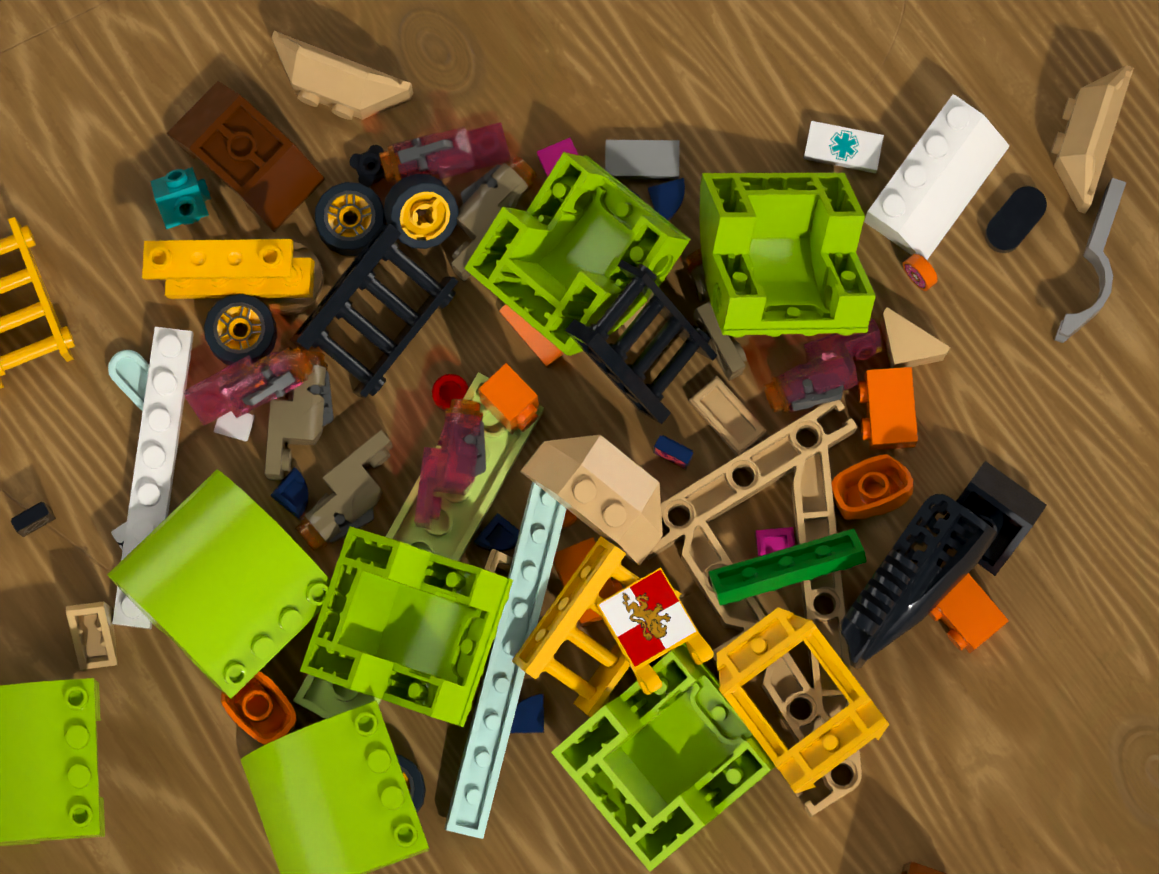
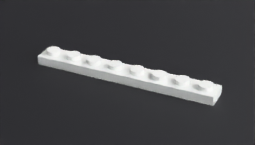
[112,327,194,629]

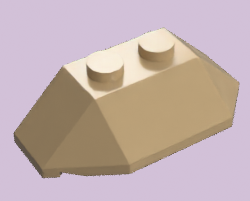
[272,30,413,120]
[1051,65,1134,214]
[520,435,663,566]

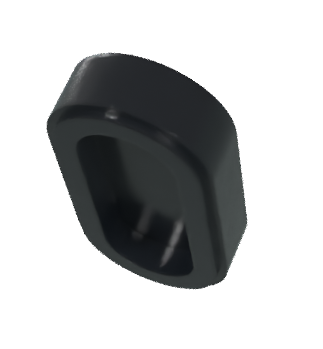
[985,186,1047,253]

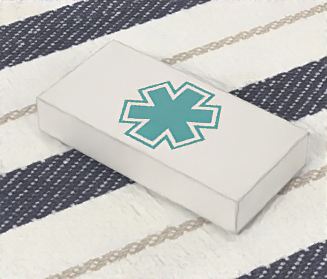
[804,121,884,173]

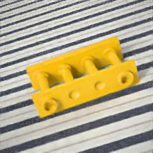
[0,217,76,389]
[142,239,315,299]
[512,536,681,717]

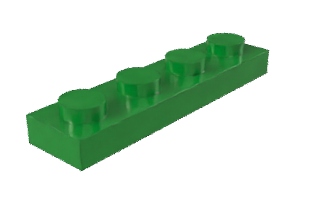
[708,528,867,606]

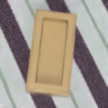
[689,376,767,456]

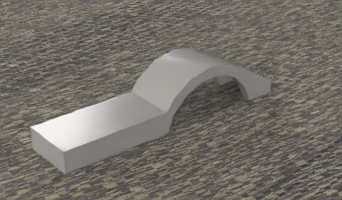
[1054,178,1126,343]

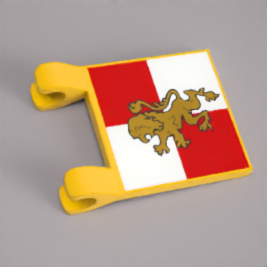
[595,568,714,695]

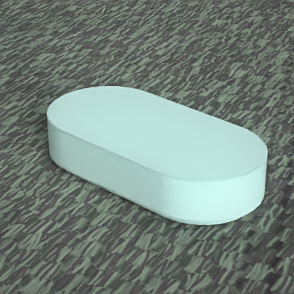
[108,350,149,411]

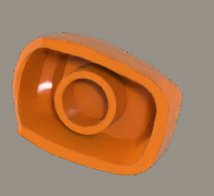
[831,454,914,520]
[221,671,297,745]

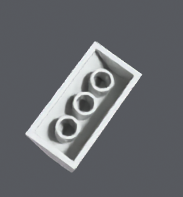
[864,94,1010,260]

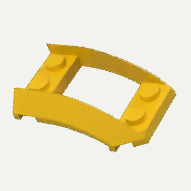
[716,607,889,794]

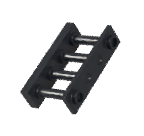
[290,224,459,398]
[565,260,717,424]

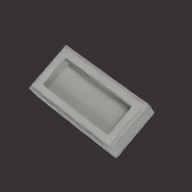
[605,140,680,180]

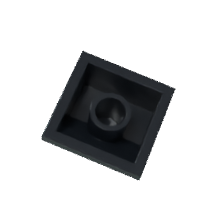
[934,461,1047,576]

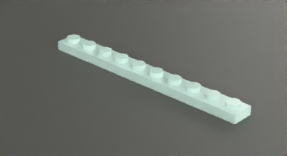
[444,481,566,839]

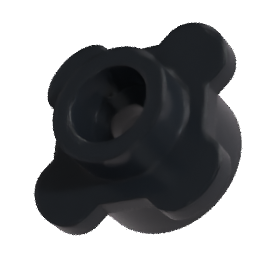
[349,145,393,187]

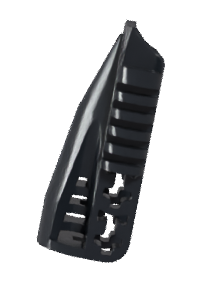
[839,494,998,669]

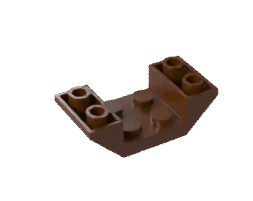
[167,81,325,232]

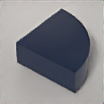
[648,178,685,221]
[270,467,309,521]
[474,513,520,552]
[510,694,544,734]

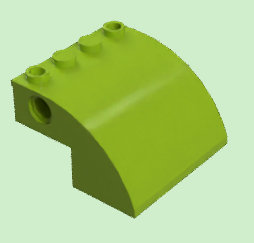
[464,152,691,356]
[699,173,876,337]
[107,469,331,698]
[300,526,513,727]
[551,643,776,872]
[0,678,105,846]
[240,700,430,874]

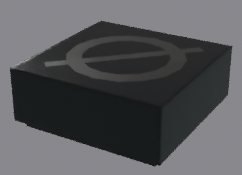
[11,502,56,537]

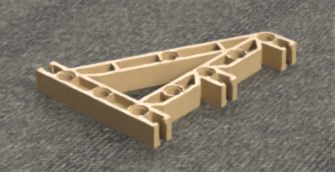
[647,400,862,817]

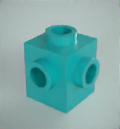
[150,167,211,230]

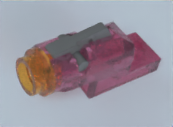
[379,122,511,182]
[763,319,882,413]
[184,346,315,426]
[414,399,486,529]

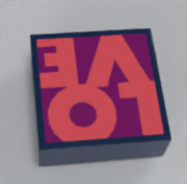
[653,435,694,470]

